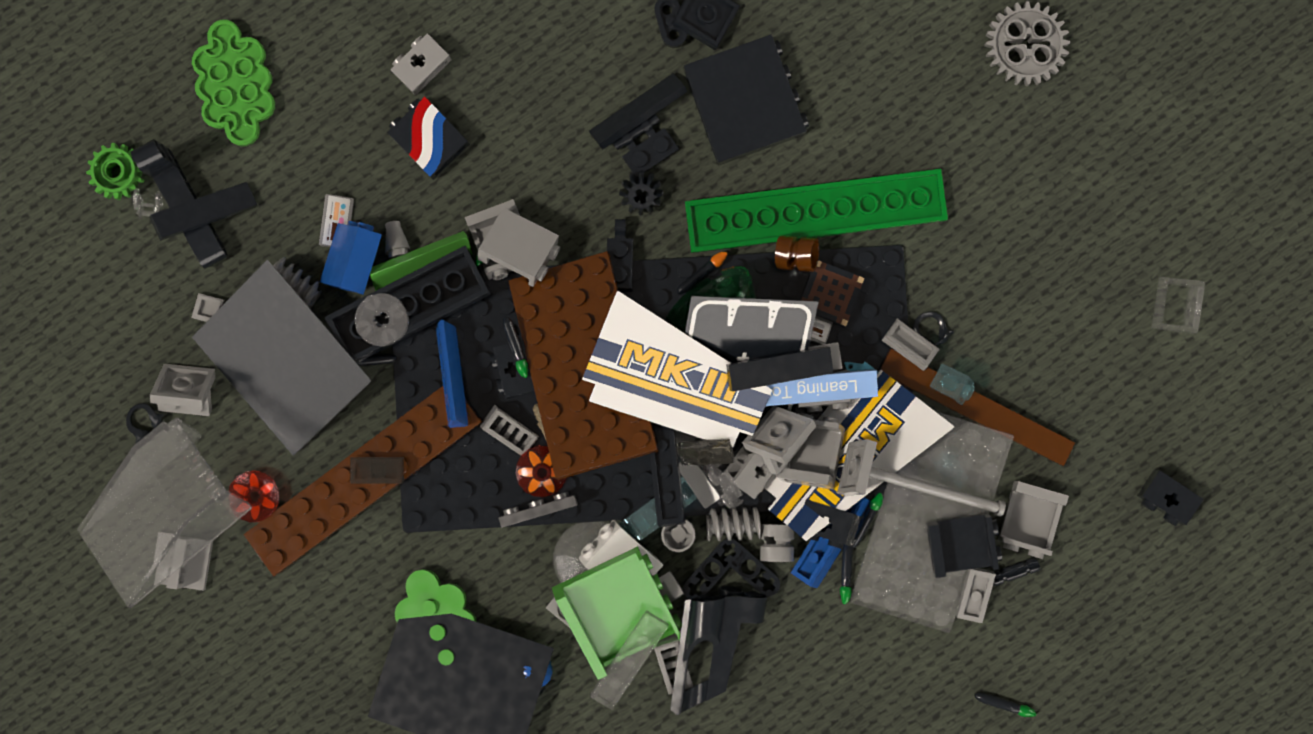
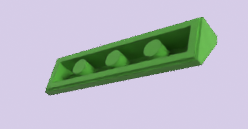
[369,231,472,291]

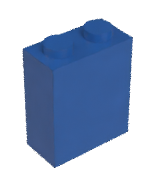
[320,221,382,295]

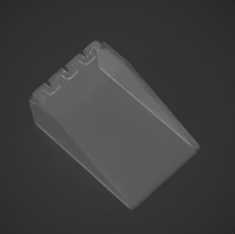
[77,417,252,608]

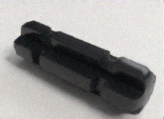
[993,558,1040,586]

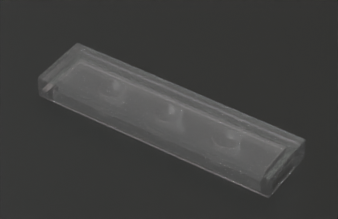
[590,610,668,710]

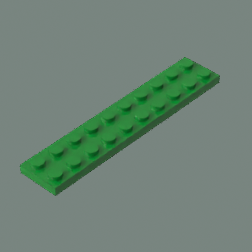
[685,169,948,253]

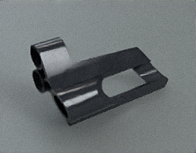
[670,586,767,715]

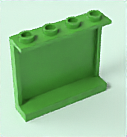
[552,546,682,680]

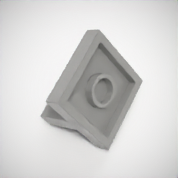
[150,364,215,416]
[742,406,816,475]
[152,531,213,591]

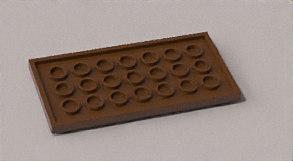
[509,251,659,480]

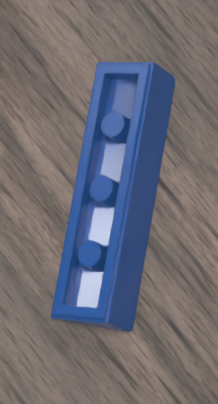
[436,320,468,428]
[791,497,871,588]

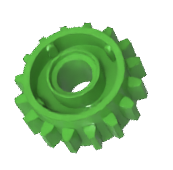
[86,143,144,200]

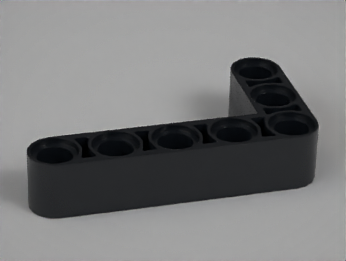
[130,139,228,269]

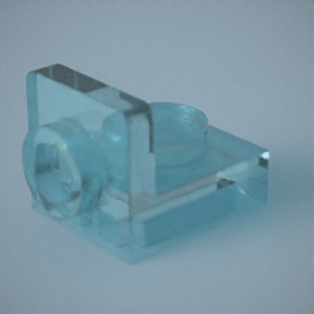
[930,364,974,405]

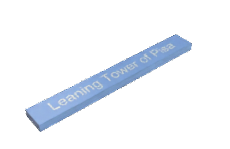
[766,369,878,406]

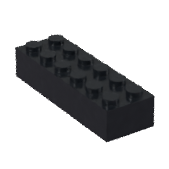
[325,246,491,363]

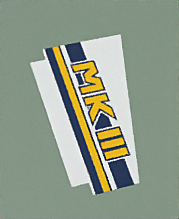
[582,291,772,448]
[765,370,954,541]

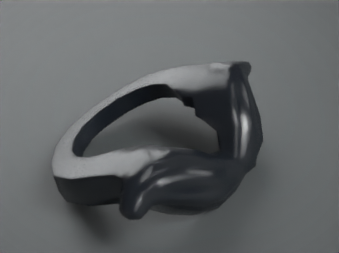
[913,312,954,346]
[126,403,164,444]

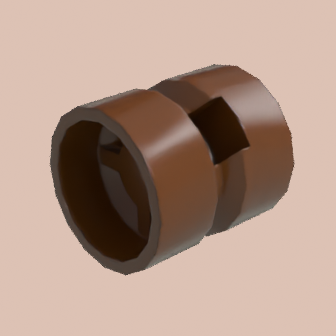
[775,235,819,272]

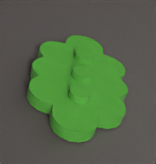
[192,20,275,147]
[395,569,477,665]

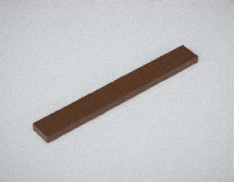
[878,349,1075,466]

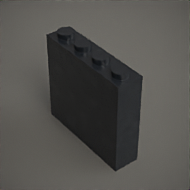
[684,34,809,166]

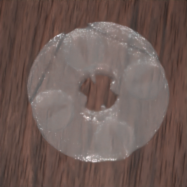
[355,293,409,347]
[702,459,743,509]

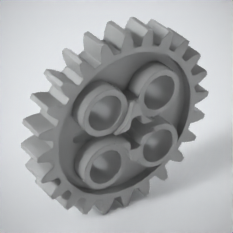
[984,1,1070,86]

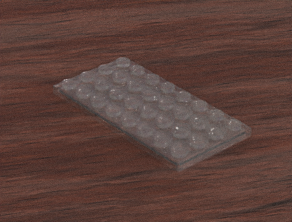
[850,411,1014,633]

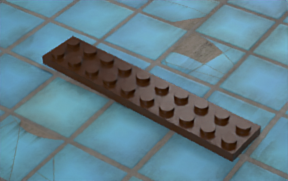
[243,386,482,576]

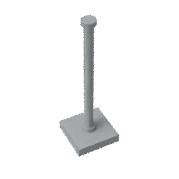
[837,439,1006,517]

